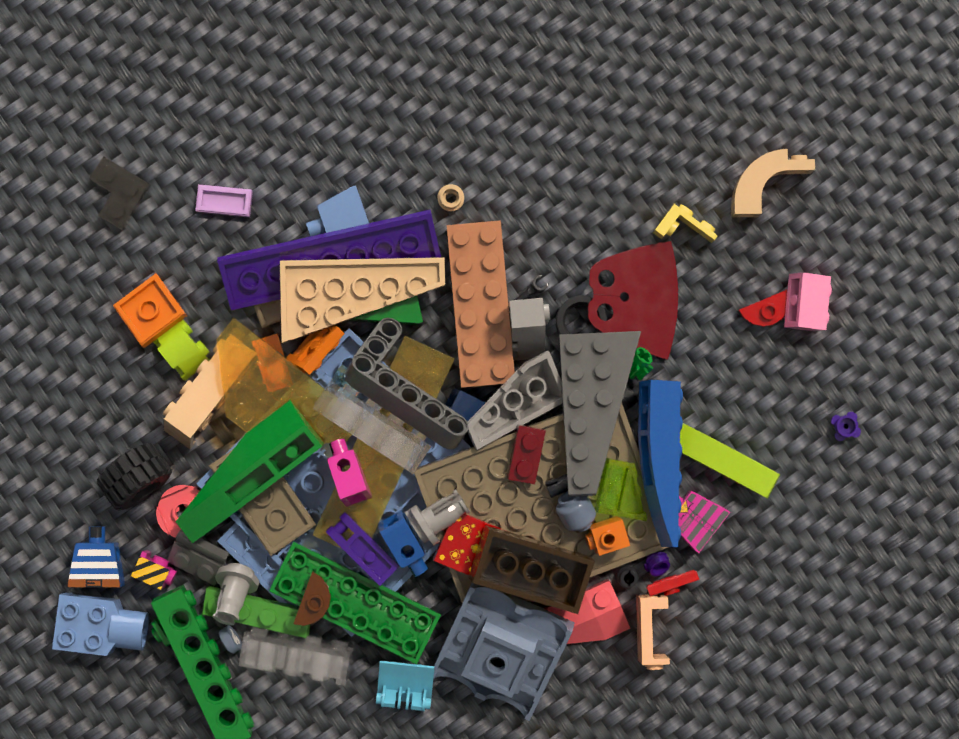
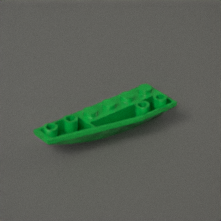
[176,400,324,543]

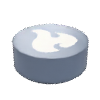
[219,625,243,654]

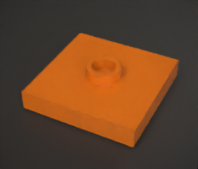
[113,273,187,348]

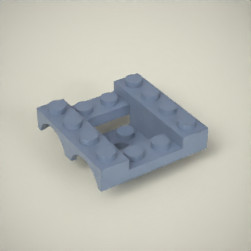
[434,583,575,721]

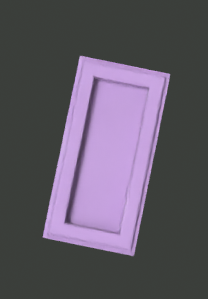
[196,184,253,217]

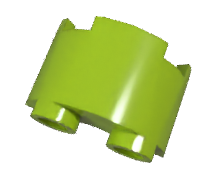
[153,319,210,381]

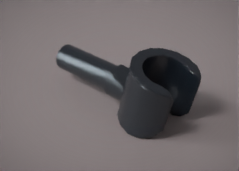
[514,275,549,300]

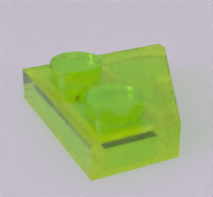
[595,458,647,521]

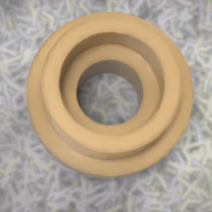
[438,184,464,212]

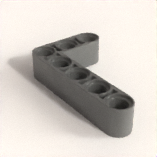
[344,318,469,449]

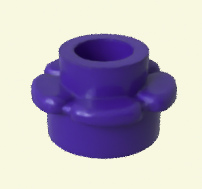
[644,552,670,576]

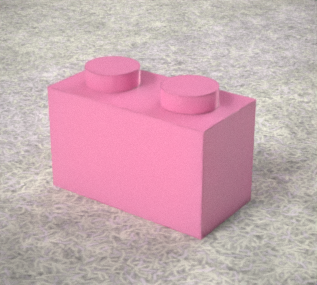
[784,273,832,331]

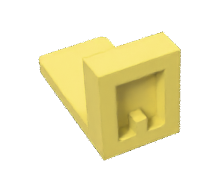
[653,204,718,243]

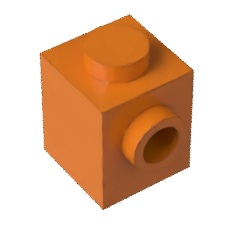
[585,516,630,556]

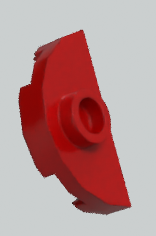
[738,289,788,327]
[646,570,699,596]

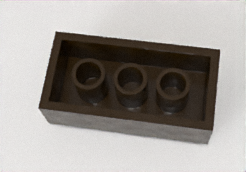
[468,525,595,614]

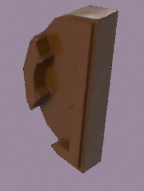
[293,572,331,626]

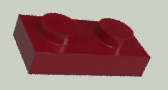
[507,424,546,484]

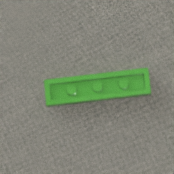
[202,586,311,638]

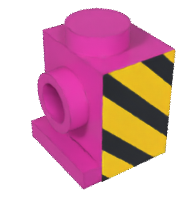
[131,550,177,590]

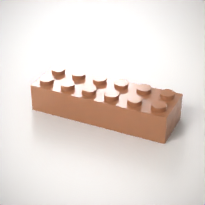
[447,220,515,389]

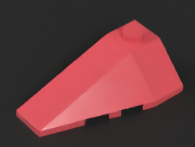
[543,579,630,644]

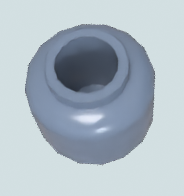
[556,491,596,532]

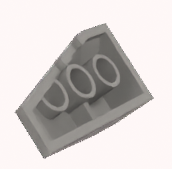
[466,351,563,450]

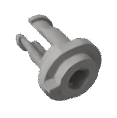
[404,489,470,546]
[213,563,260,625]

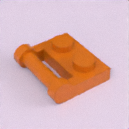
[285,325,345,375]

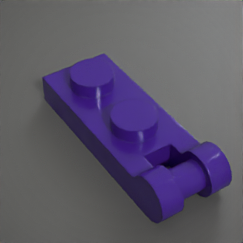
[326,512,400,586]

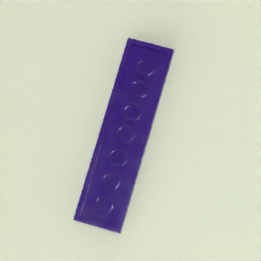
[217,210,441,310]

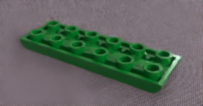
[269,542,441,664]

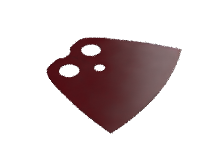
[588,241,678,360]

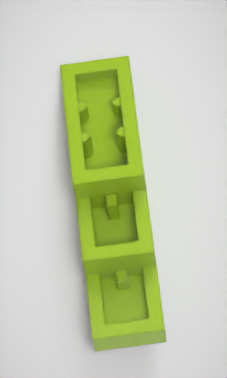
[680,423,780,499]

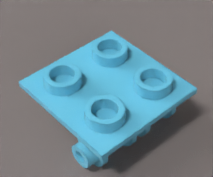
[376,661,435,712]

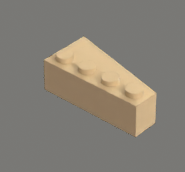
[163,334,257,449]

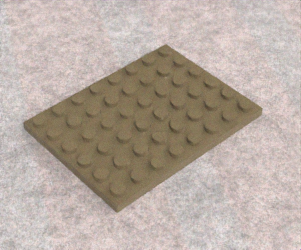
[413,403,668,603]

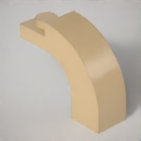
[731,149,815,217]

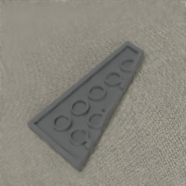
[559,331,641,497]

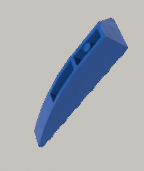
[638,380,683,547]

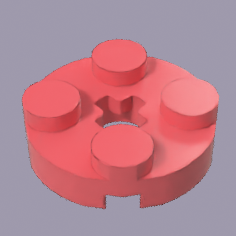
[156,485,200,537]

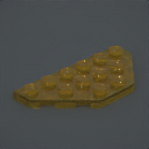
[216,317,364,444]

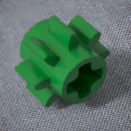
[629,347,653,381]

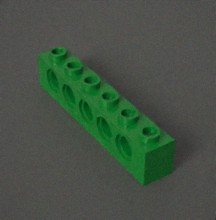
[151,585,255,739]

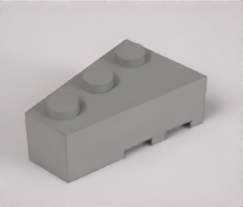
[509,298,550,361]

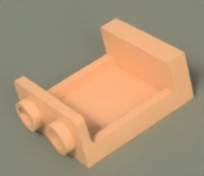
[636,594,670,670]

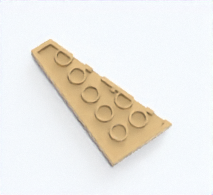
[280,258,445,343]

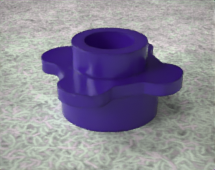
[831,412,861,441]

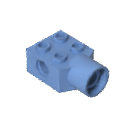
[52,593,149,656]

